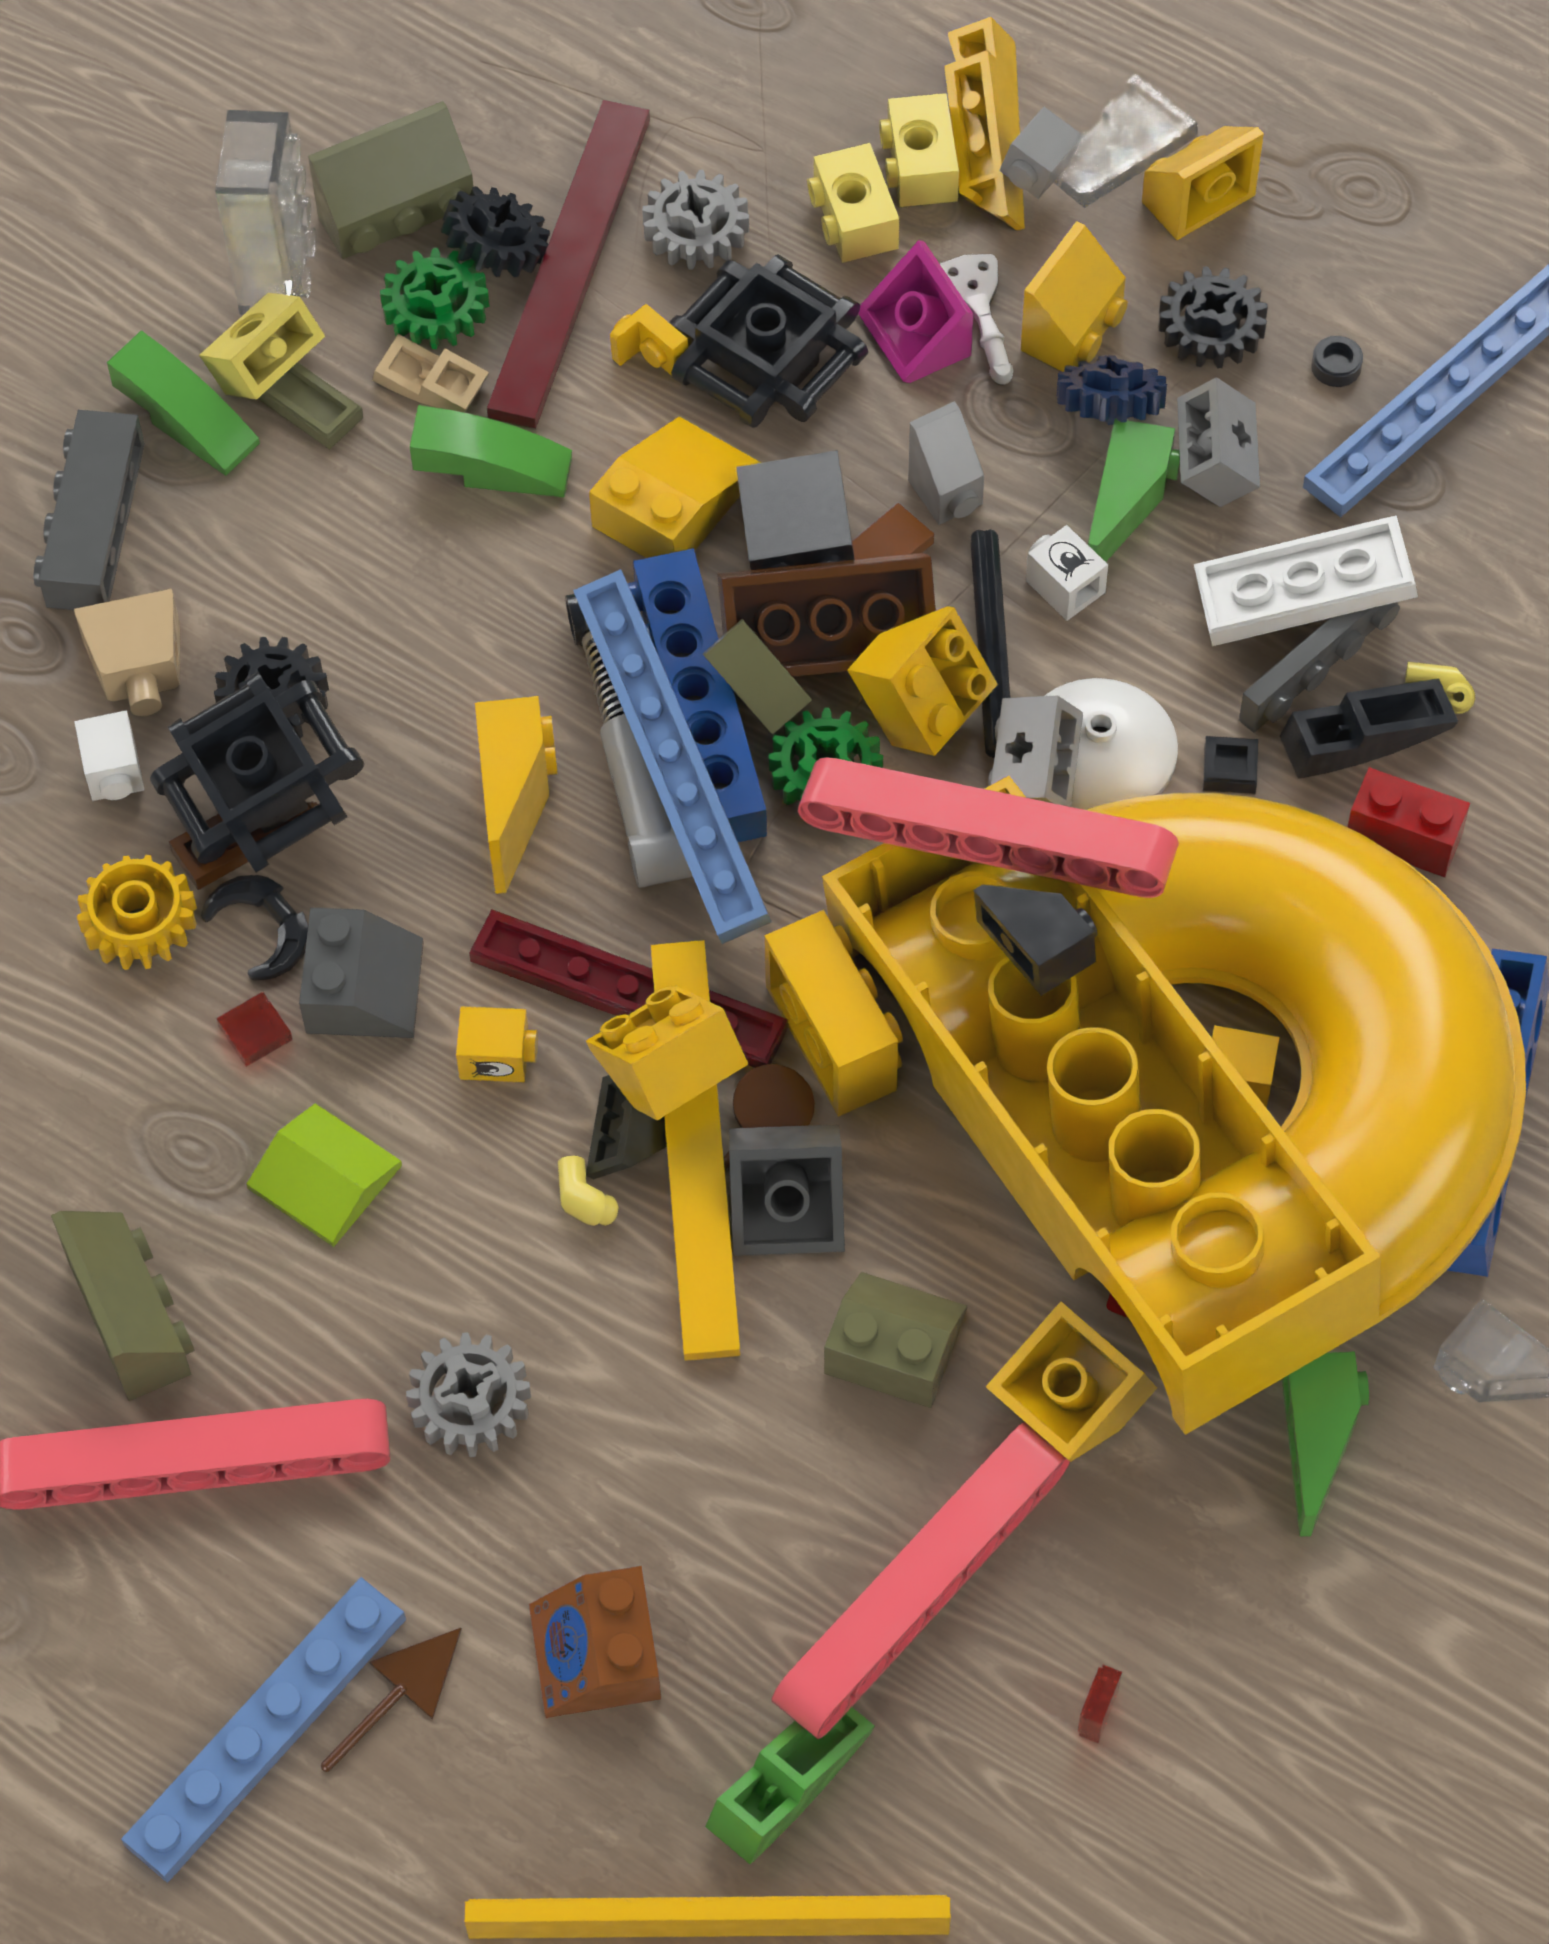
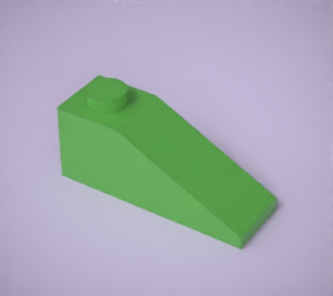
[1088,418,1180,562]
[1282,1351,1369,1537]

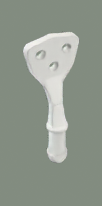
[940,254,1013,385]

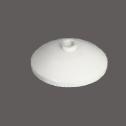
[1045,678,1178,810]

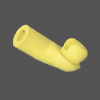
[1405,661,1475,714]
[558,1156,619,1226]

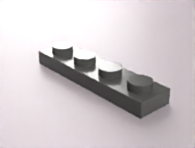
[1239,602,1400,733]

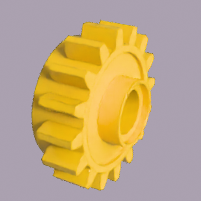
[77,855,197,970]

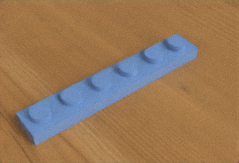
[121,1577,406,1883]

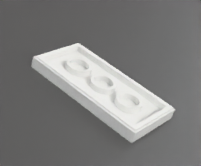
[1194,516,1418,646]

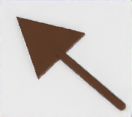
[321,1628,462,1772]

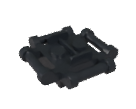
[669,254,868,428]
[150,672,364,873]

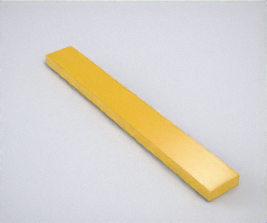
[651,940,741,1361]
[464,1895,951,1939]

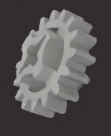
[642,170,749,270]
[406,1332,531,1457]

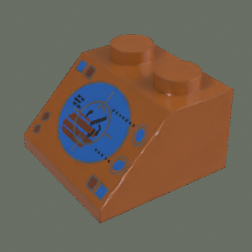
[529,1566,661,1718]

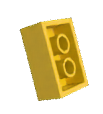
[764,910,903,1117]

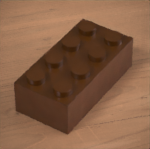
[717,553,936,677]

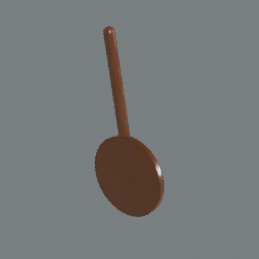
[724,1064,815,1172]

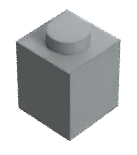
[999,107,1083,199]

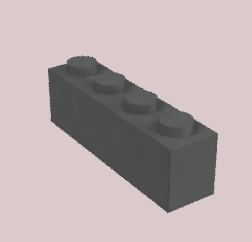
[33,409,145,610]

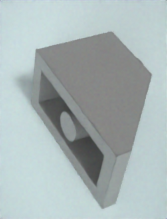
[908,401,984,525]

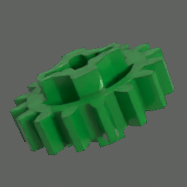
[380,248,490,350]
[769,708,883,805]

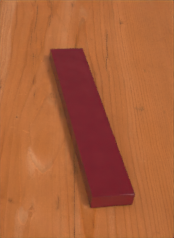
[469,909,788,1068]

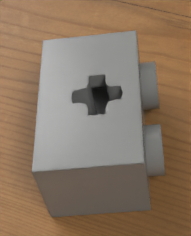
[1177,377,1260,507]
[988,695,1083,807]

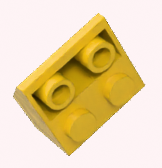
[847,606,998,756]
[586,986,748,1121]

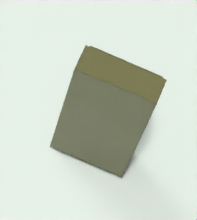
[258,362,364,450]
[702,619,812,735]

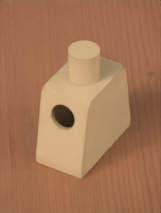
[74,589,180,716]

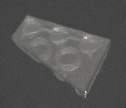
[1054,73,1198,208]

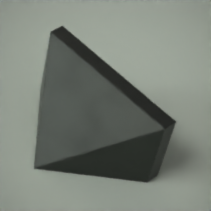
[586,1075,667,1180]

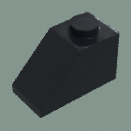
[974,885,1098,996]

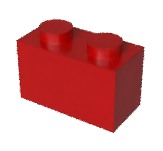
[1347,767,1470,877]

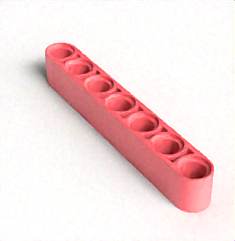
[798,757,1179,898]
[0,1399,390,1510]
[771,1422,1070,1739]

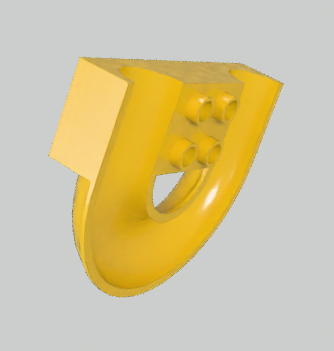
[822,776,1526,1435]

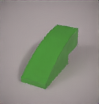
[107,330,260,476]
[410,405,572,497]
[705,1707,875,1864]

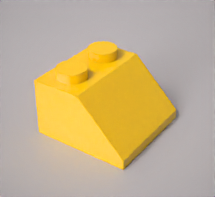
[1142,126,1264,240]
[1021,221,1128,372]
[986,1301,1157,1462]

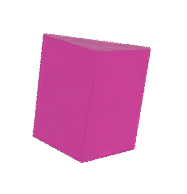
[858,240,973,383]

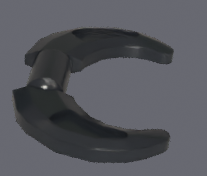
[201,875,308,980]

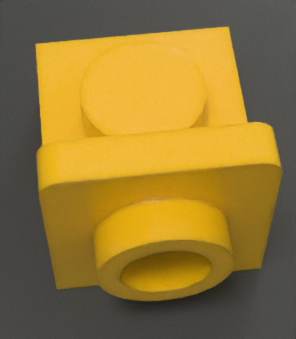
[610,304,688,375]

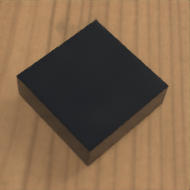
[1203,736,1259,794]

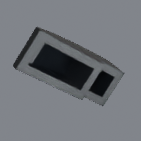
[1280,679,1458,779]

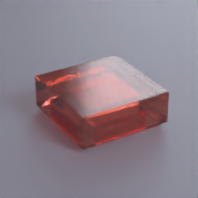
[216,992,293,1067]
[1078,1665,1122,1743]

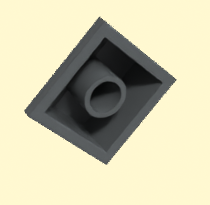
[299,907,424,1038]
[729,1124,845,1256]

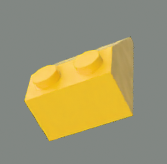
[589,416,761,558]
[475,696,558,894]

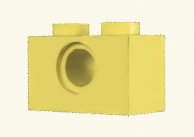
[879,93,959,207]
[807,143,899,263]
[199,292,325,400]

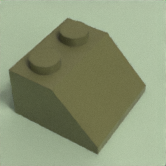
[824,1272,967,1408]

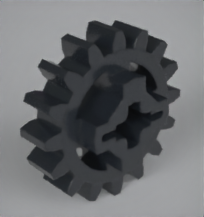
[441,186,550,278]
[1158,266,1268,369]
[214,636,329,738]

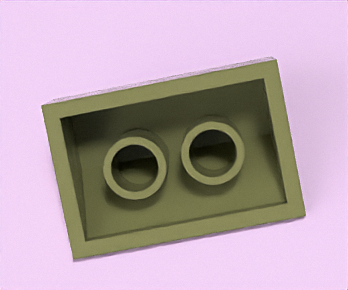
[308,101,474,260]
[51,1211,195,1401]

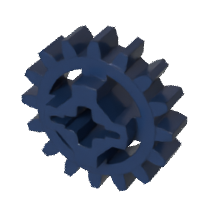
[1056,355,1167,425]

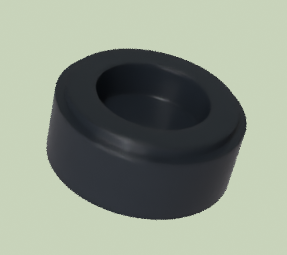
[1311,336,1363,387]

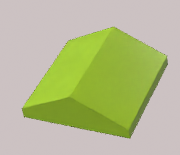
[246,1103,402,1247]

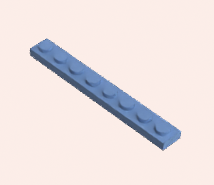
[1303,264,1549,518]
[573,569,772,944]

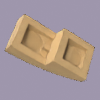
[372,334,489,413]

